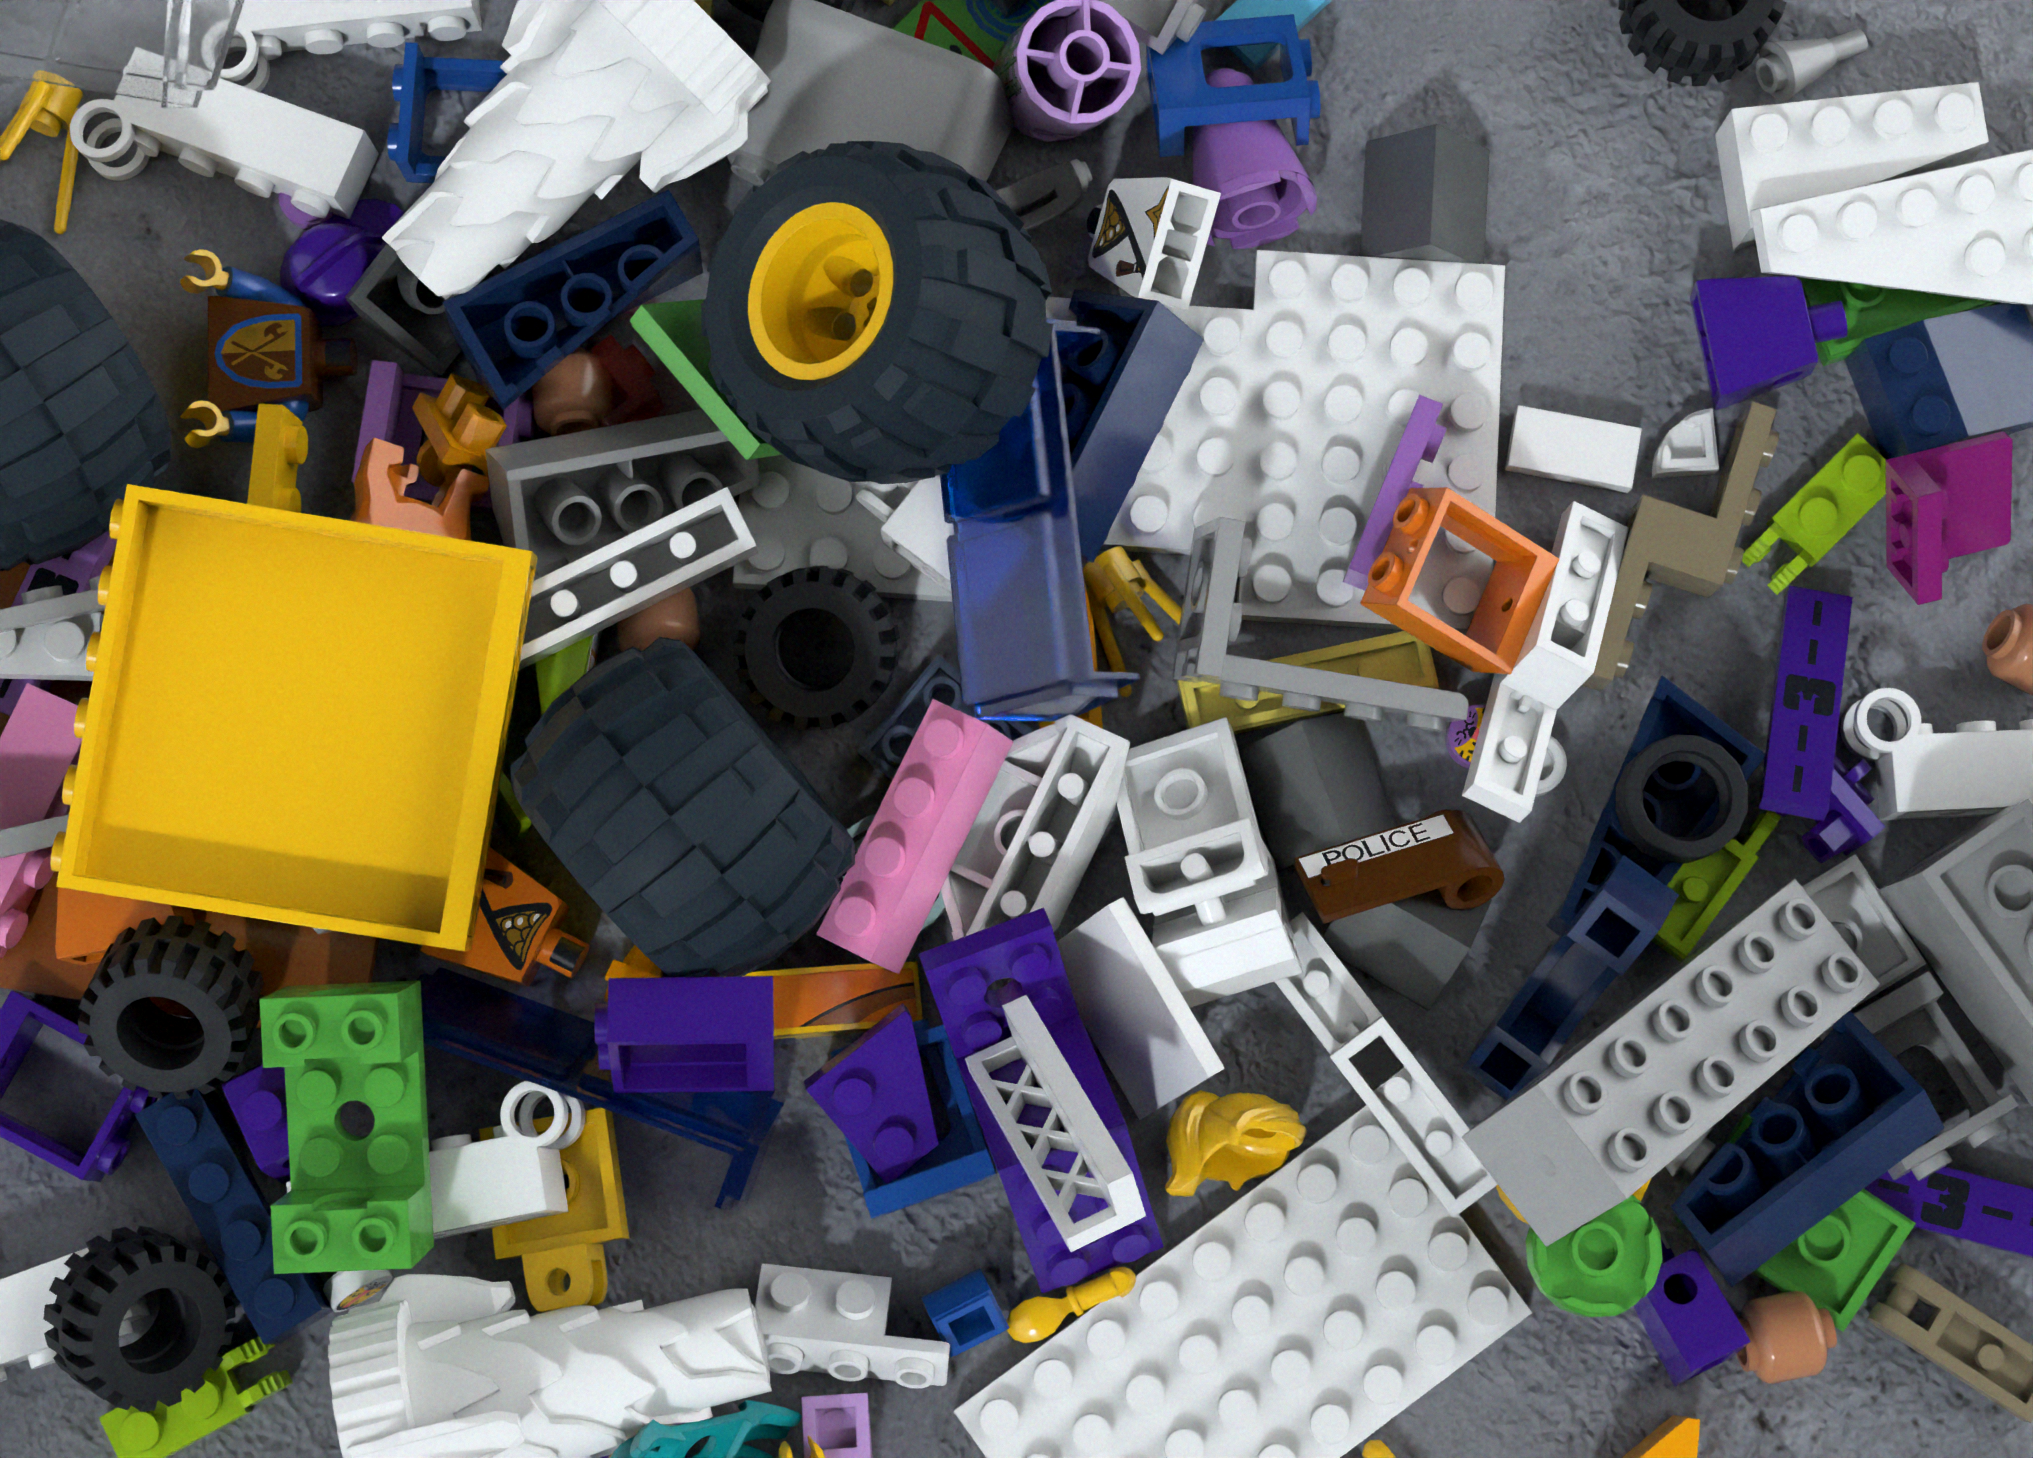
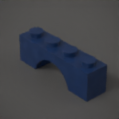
[1462,855,1679,1101]
[135,1088,333,1345]

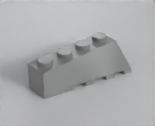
[485,409,760,581]

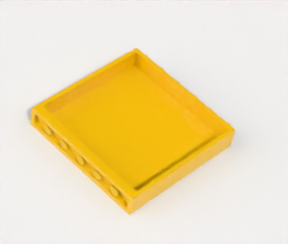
[50,484,538,951]

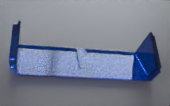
[940,318,1140,722]
[417,968,784,1211]

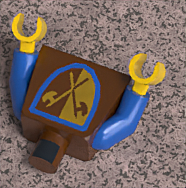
[180,249,358,448]

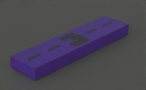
[1758,585,1853,821]
[1864,1167,2033,1258]

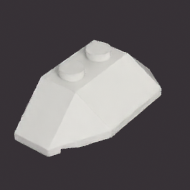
[941,714,1130,940]

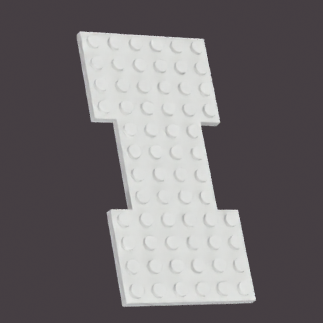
[733,250,1505,634]

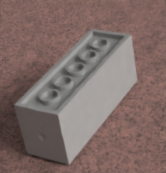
[1879,799,2033,1107]
[1462,879,1880,1247]

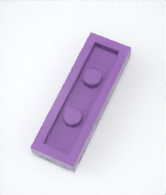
[1343,394,1447,591]

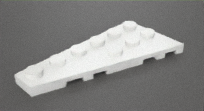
[1750,149,2033,305]

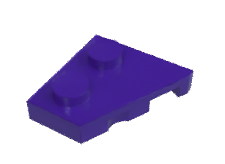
[804,1003,939,1184]

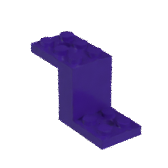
[918,907,1164,1294]

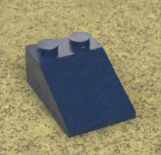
[1845,303,2033,460]

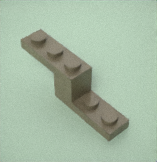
[1582,401,1779,692]

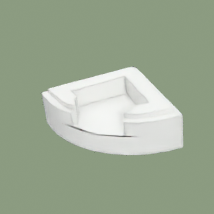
[1652,408,1719,478]

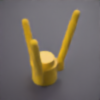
[0,71,83,234]
[1080,546,1182,697]

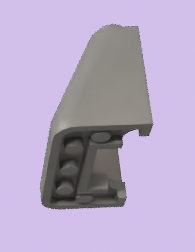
[727,0,1015,185]

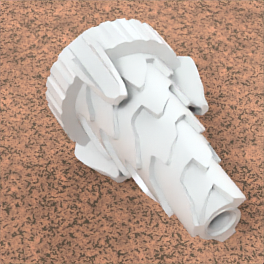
[382,0,772,300]
[328,1274,772,1458]

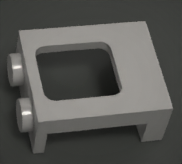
[1807,971,2019,1181]

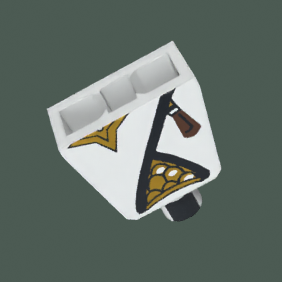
[1087,177,1221,311]

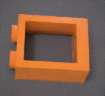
[1360,487,1559,674]

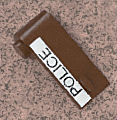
[1294,809,1505,924]

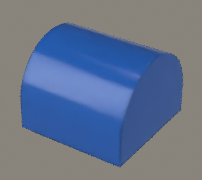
[921,1268,1009,1357]

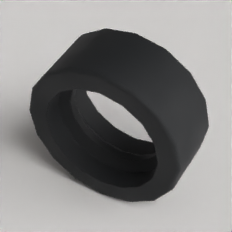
[1615,735,1748,864]

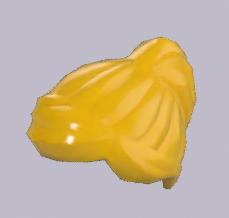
[1165,1090,1307,1197]

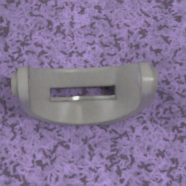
[995,159,1092,231]

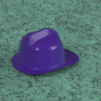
[279,199,404,327]

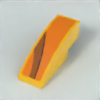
[724,961,923,1039]

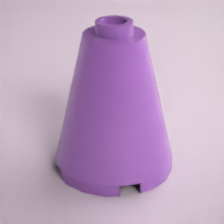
[1192,69,1317,249]

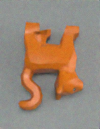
[349,437,489,541]

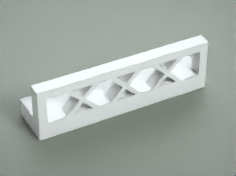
[965,995,1146,1252]

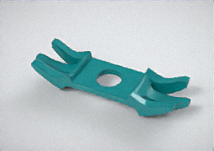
[610,1400,802,1458]

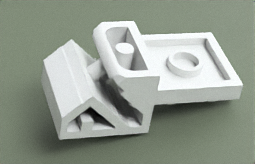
[1116,717,1303,1008]

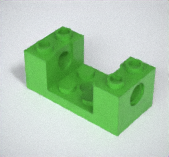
[259,980,434,1274]

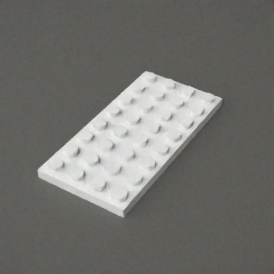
[954,1105,1532,1458]

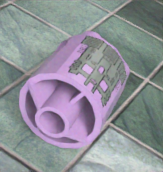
[993,0,1141,142]

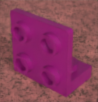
[1886,431,2013,605]

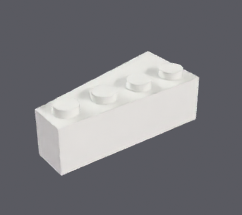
[1715,82,1989,252]

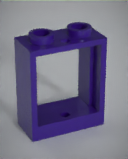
[595,976,774,1093]
[0,990,158,1182]

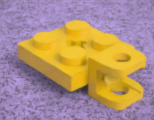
[479,1107,629,1312]

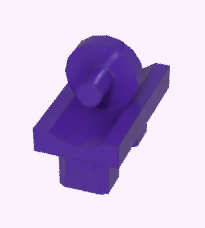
[1776,755,1885,863]

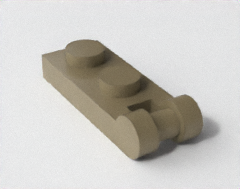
[1867,1263,2033,1423]

